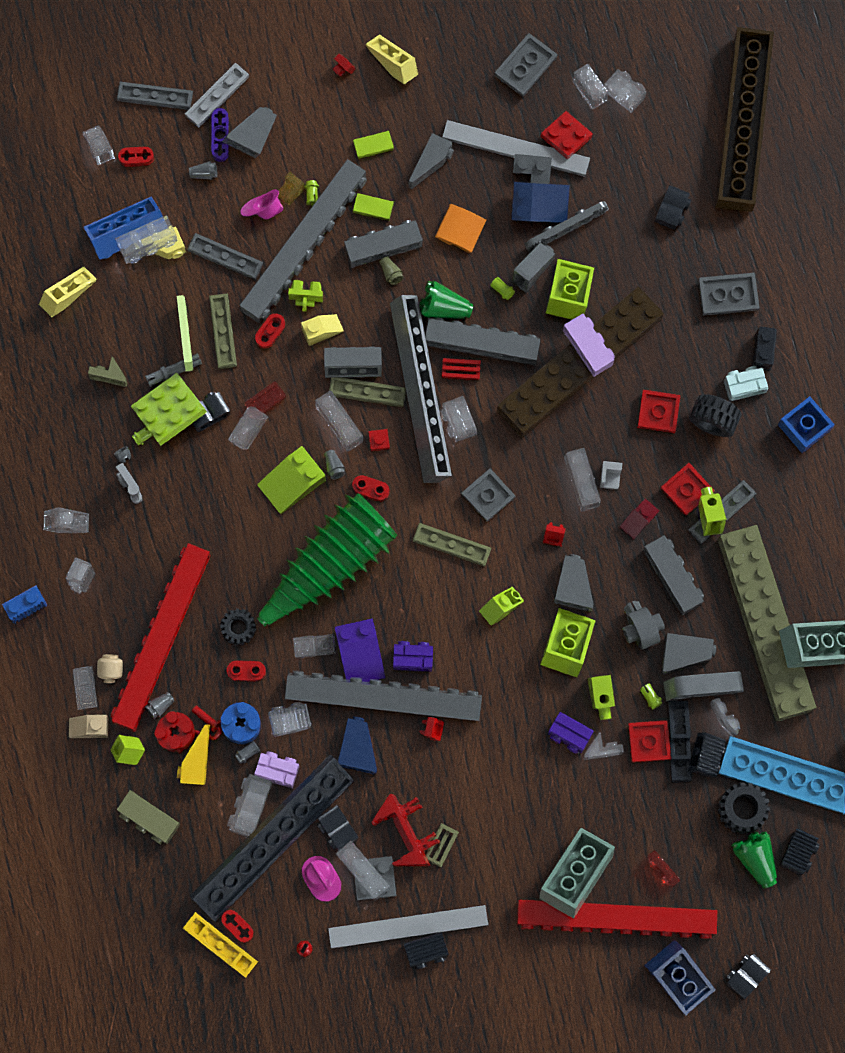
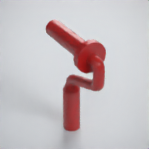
[177,705,222,754]

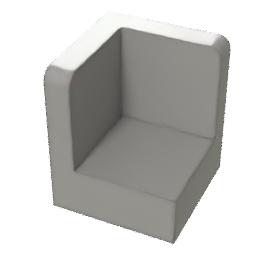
[600,461,622,490]

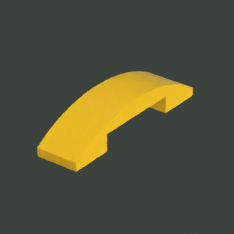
[183,912,258,978]

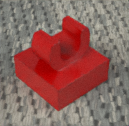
[333,54,356,77]
[543,522,566,547]
[420,717,444,741]

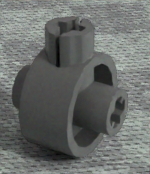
[622,601,665,650]

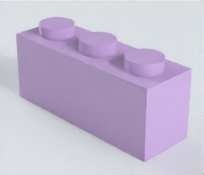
[563,314,615,377]

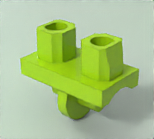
[288,280,323,312]

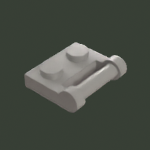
[116,463,142,504]

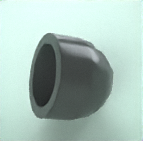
[114,446,131,463]

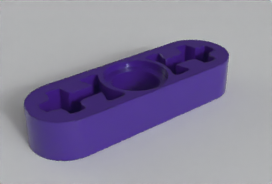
[211,108,229,162]

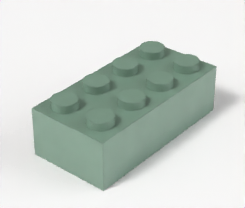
[779,621,845,668]
[539,828,615,918]

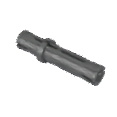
[145,353,202,387]

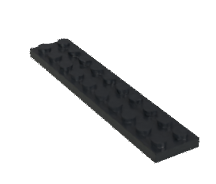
[190,755,354,922]

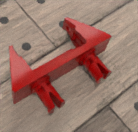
[371,794,440,866]

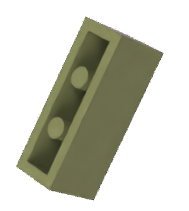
[117,790,180,845]

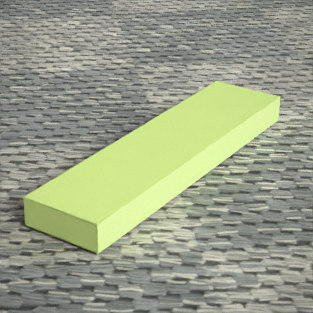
[177,295,193,371]

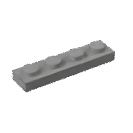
[185,63,249,128]

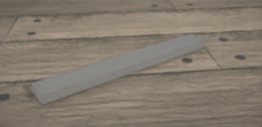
[442,120,590,177]
[328,905,488,949]

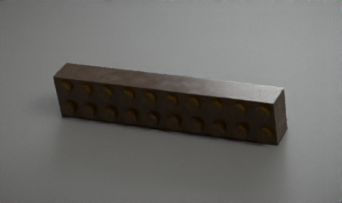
[715,27,774,212]
[497,286,664,438]

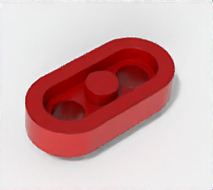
[255,314,285,349]
[352,475,389,502]
[227,661,266,682]

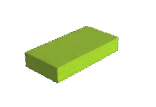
[353,131,394,159]
[353,193,394,221]

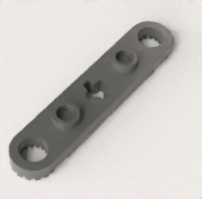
[525,201,609,252]

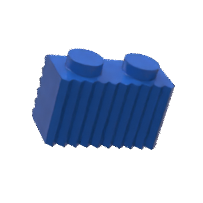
[2,586,47,624]

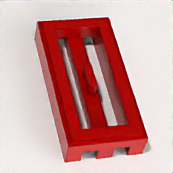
[442,358,481,380]

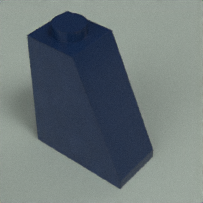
[338,716,377,775]

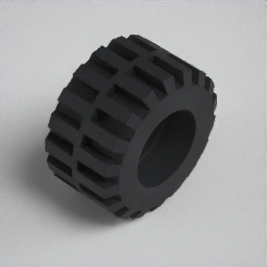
[689,394,742,437]
[718,783,770,834]

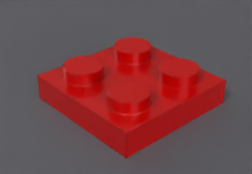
[540,111,593,160]
[637,390,681,433]
[660,463,715,516]
[628,720,671,763]

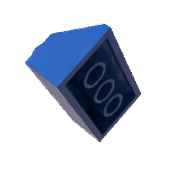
[83,197,168,259]

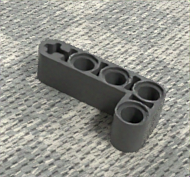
[663,671,744,702]

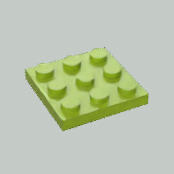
[131,373,207,446]

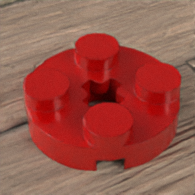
[155,711,195,752]

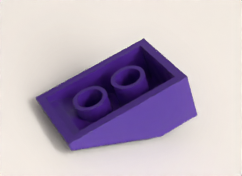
[335,619,385,682]

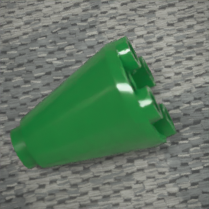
[419,281,473,319]
[731,832,777,889]

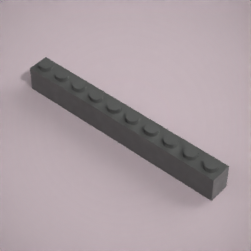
[240,159,367,323]
[390,295,452,483]
[285,671,482,721]

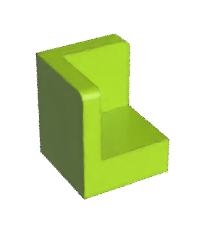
[110,735,145,765]

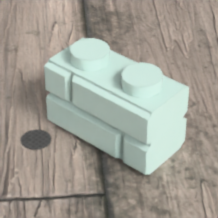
[724,366,768,401]

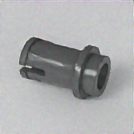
[234,741,260,764]

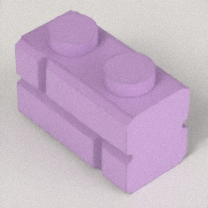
[254,751,299,789]

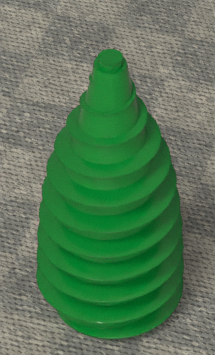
[257,493,397,627]

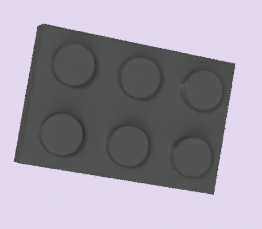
[494,33,558,97]
[698,273,760,316]

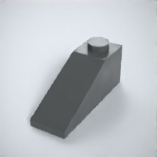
[409,133,454,189]

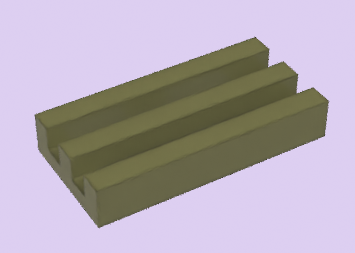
[426,823,459,868]

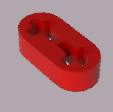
[118,147,154,167]
[222,910,254,943]

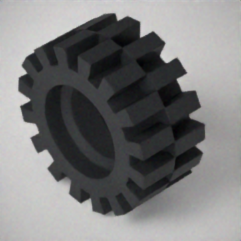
[220,609,256,646]

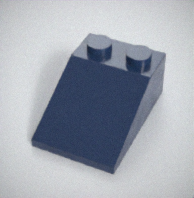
[511,182,570,222]
[644,940,716,1016]

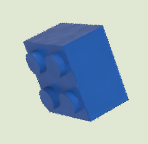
[778,396,834,453]

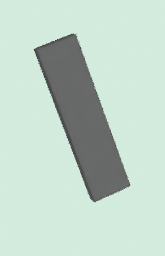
[117,82,193,110]
[187,233,263,281]
[688,480,757,544]

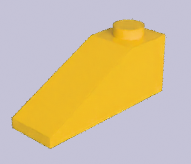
[177,725,210,785]

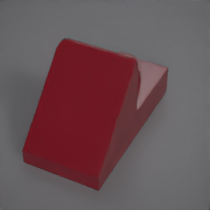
[620,498,659,540]

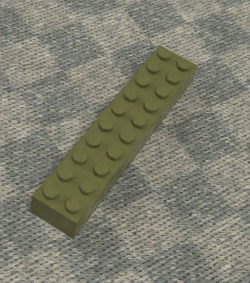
[718,525,817,722]

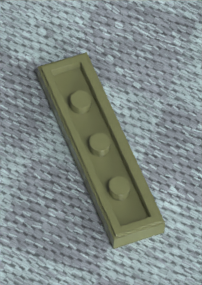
[209,293,237,369]
[329,377,406,407]
[413,523,491,567]

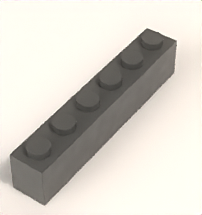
[425,317,540,366]

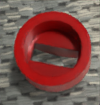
[297,941,313,957]

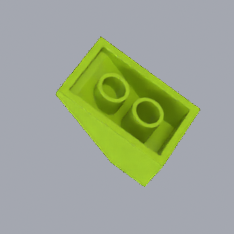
[546,259,594,320]
[257,446,326,515]
[540,608,595,677]

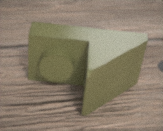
[88,357,128,387]

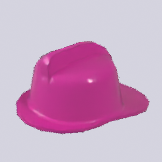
[241,189,283,219]
[302,856,341,901]

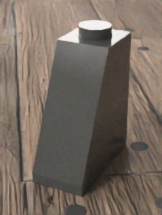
[223,107,277,158]
[512,243,555,293]
[554,554,594,612]
[661,633,716,675]

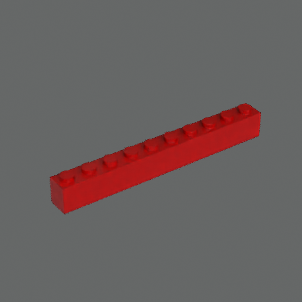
[110,543,211,732]
[517,900,717,939]

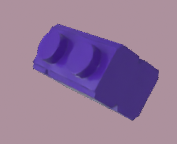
[393,641,433,672]
[548,712,594,754]

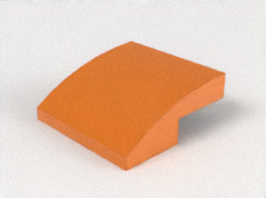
[435,204,486,253]

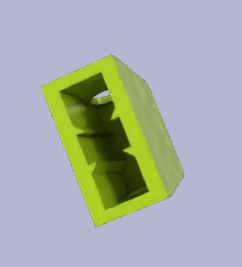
[698,487,726,536]
[587,675,615,720]

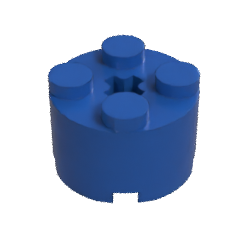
[221,702,261,745]

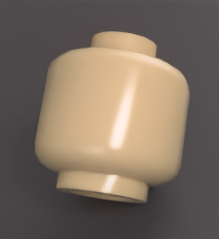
[97,654,123,683]

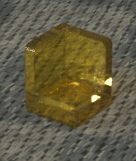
[278,172,305,205]

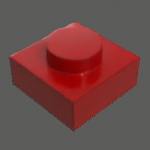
[369,429,390,451]

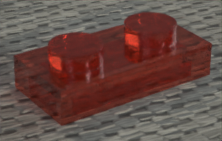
[245,381,287,419]
[647,850,681,887]

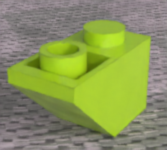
[479,587,524,626]

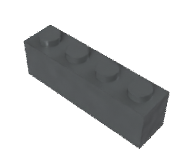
[344,220,423,268]
[643,535,704,616]

